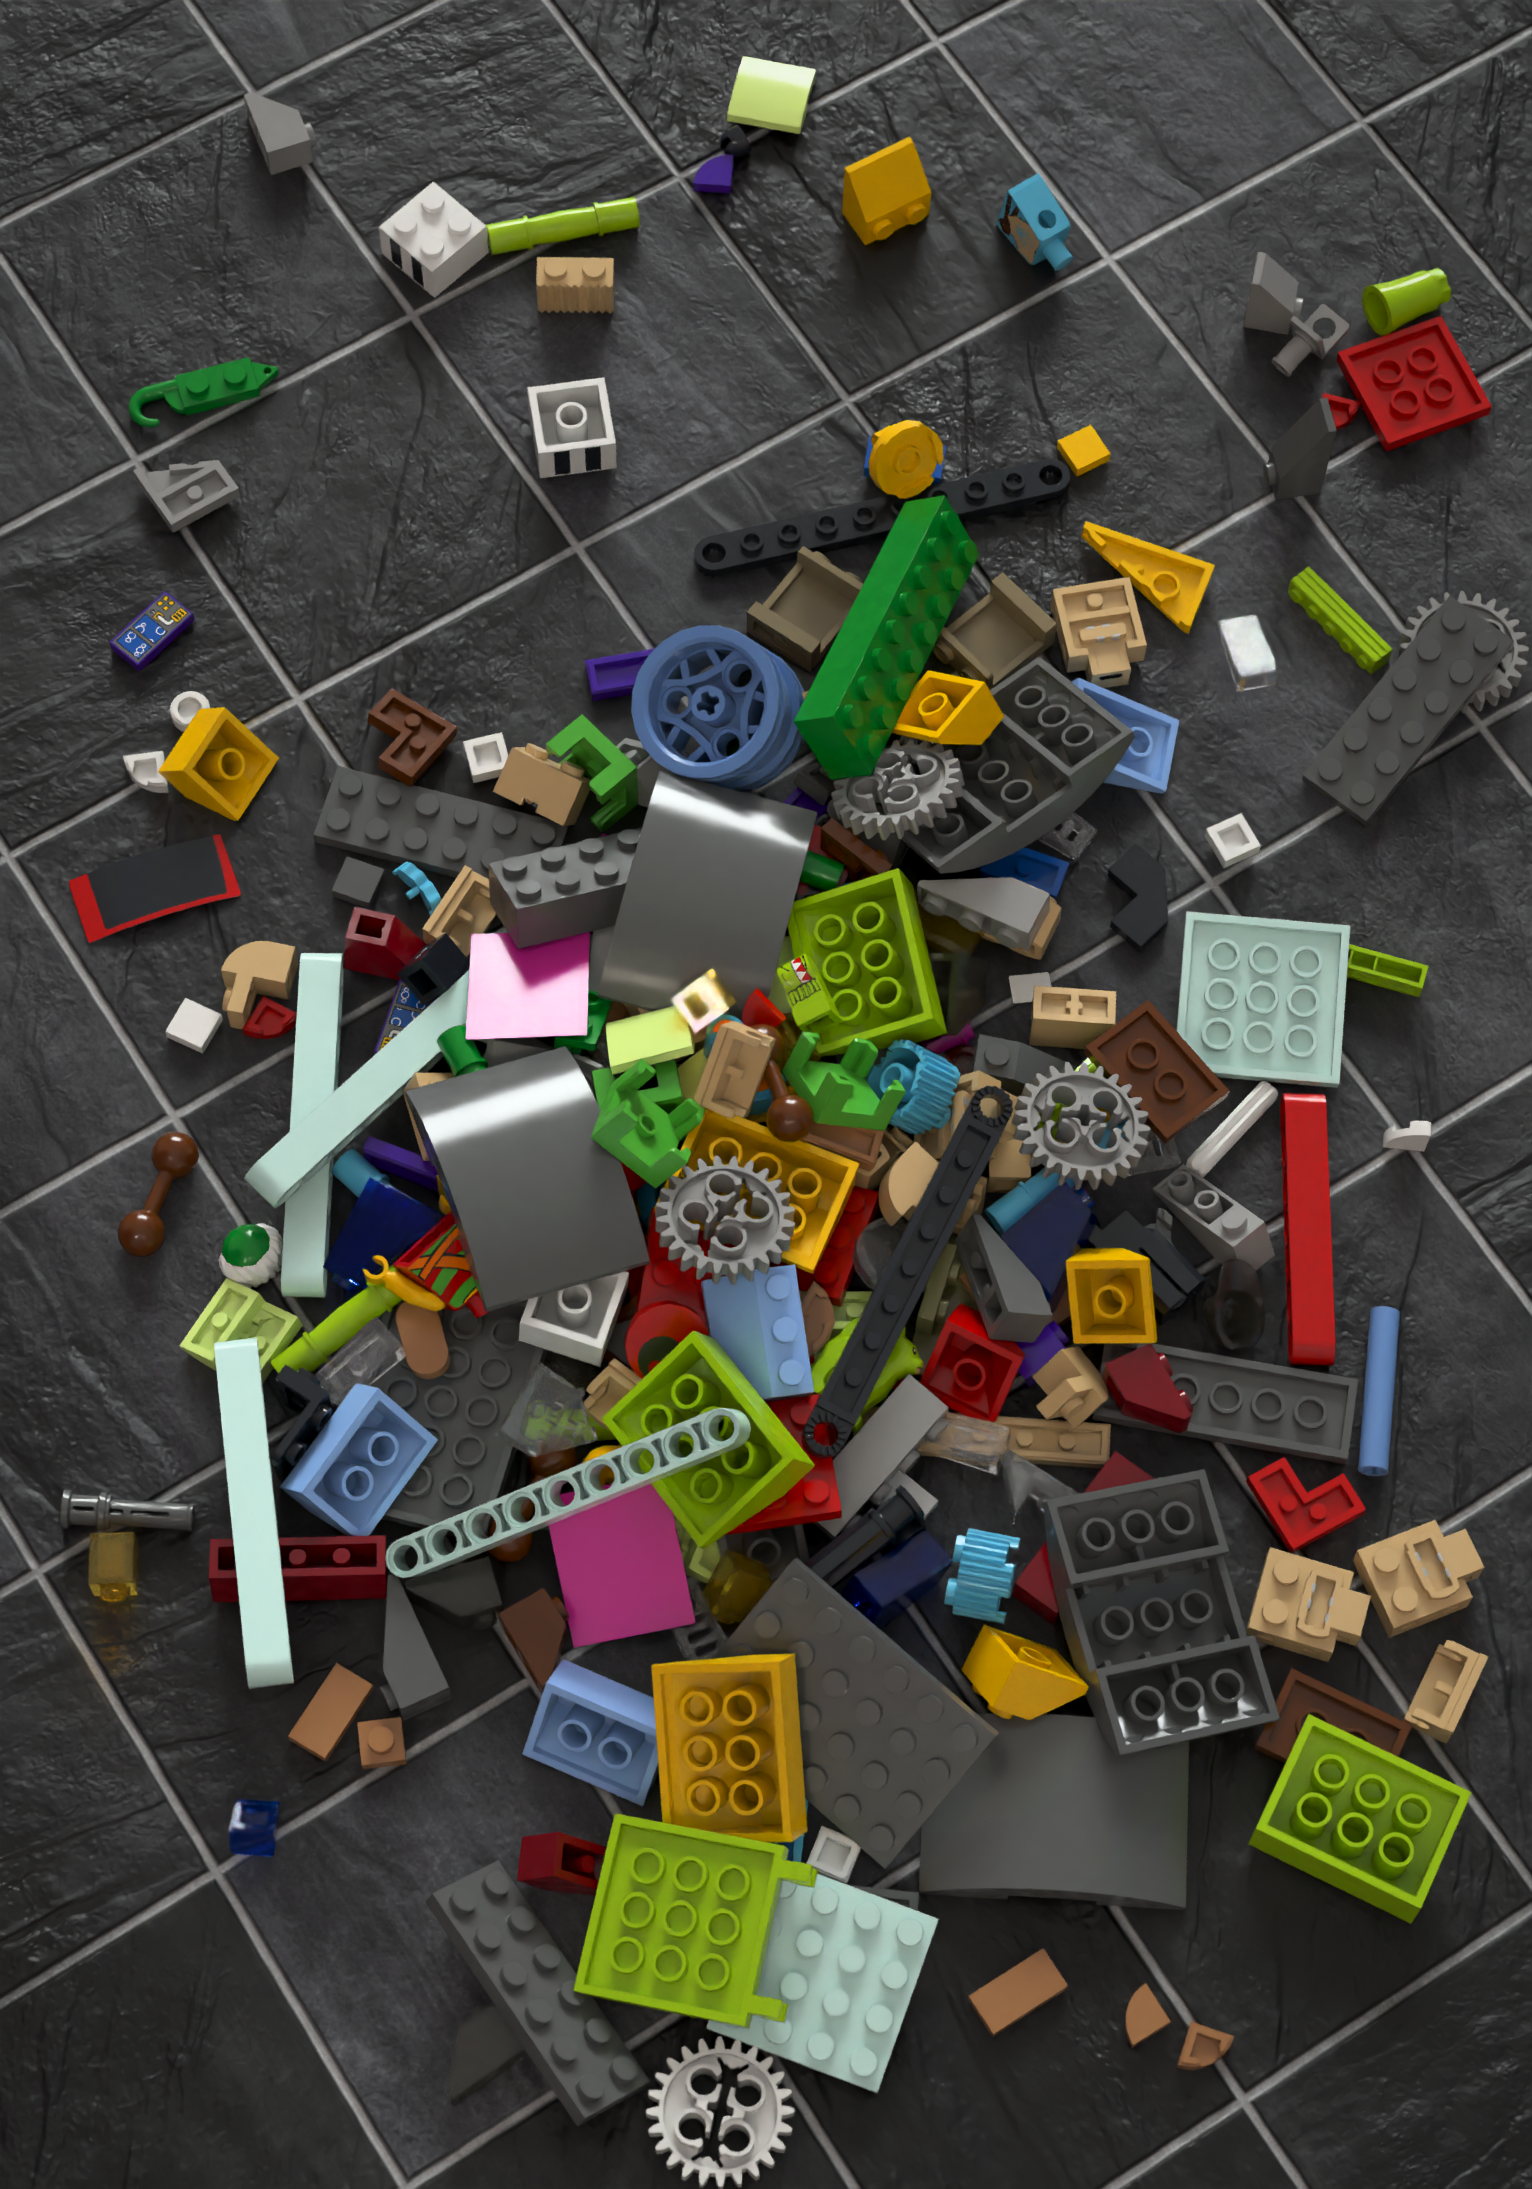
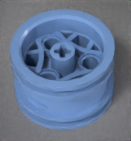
[631,625,804,792]

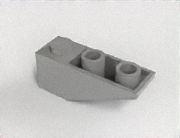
[917,877,1050,951]
[1153,1164,1275,1280]

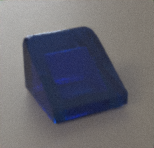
[229,1799,280,1856]

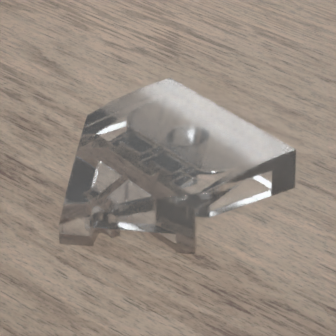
[495,1363,598,1457]

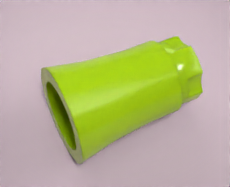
[1362,268,1451,336]

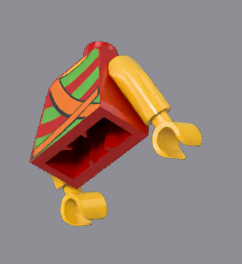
[363,1195,489,1318]

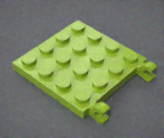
[573,1813,818,2029]

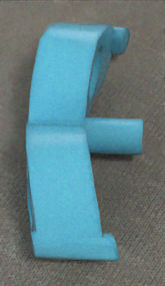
[392,862,441,916]

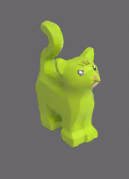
[808,1318,924,1434]

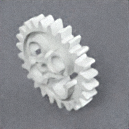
[646,2036,794,2189]

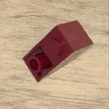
[343,907,427,980]
[1102,1343,1193,1433]

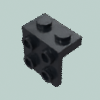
[271,1364,334,1483]

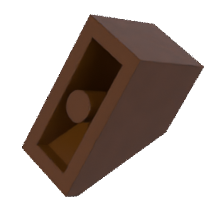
[498,1588,570,1695]

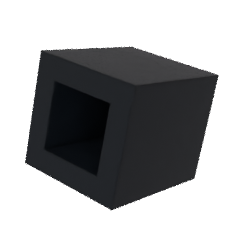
[397,933,470,1005]

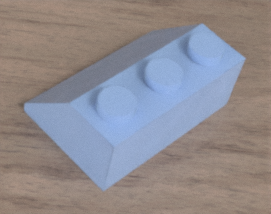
[701,1264,814,1402]
[280,1383,438,1536]
[523,1659,659,1806]

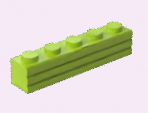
[1288,566,1393,675]
[1347,944,1428,997]

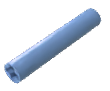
[1358,1306,1400,1476]

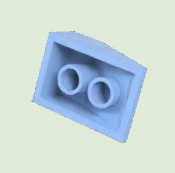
[1072,678,1179,794]

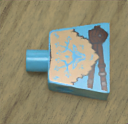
[996,173,1074,271]

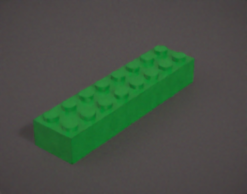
[793,495,979,780]

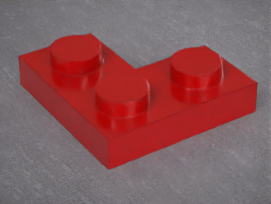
[1246,1457,1366,1554]

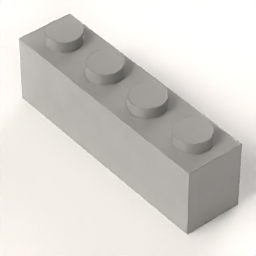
[812,1374,949,1540]

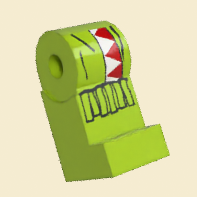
[776,953,843,1035]

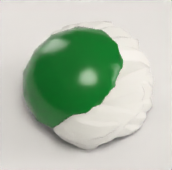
[219,1223,283,1288]

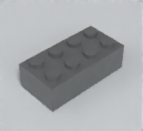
[488,828,642,949]

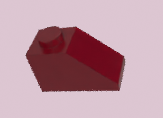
[517,1832,607,1895]

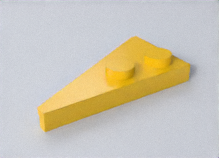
[1081,521,1215,634]

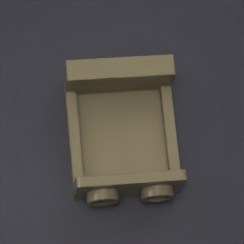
[747,547,863,672]
[933,572,1057,690]

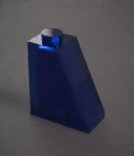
[323,1177,445,1292]
[1000,1182,1098,1313]
[841,1529,953,1630]

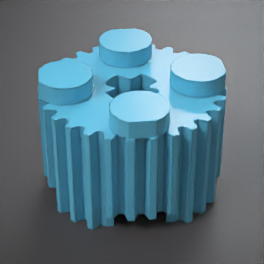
[866,1039,960,1135]
[944,1528,1020,1624]

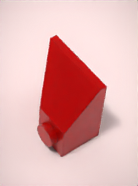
[919,1303,1025,1429]

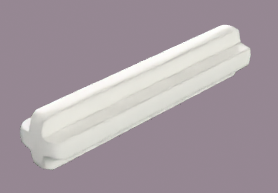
[1186,1081,1278,1177]

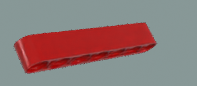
[1280,1093,1335,1366]

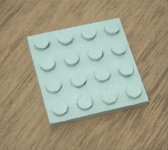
[1176,911,1350,1088]
[706,1874,939,2093]

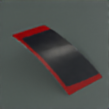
[69,834,241,943]

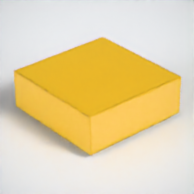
[1057,425,1111,477]

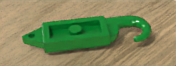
[128,357,279,427]

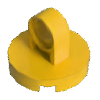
[869,420,943,499]

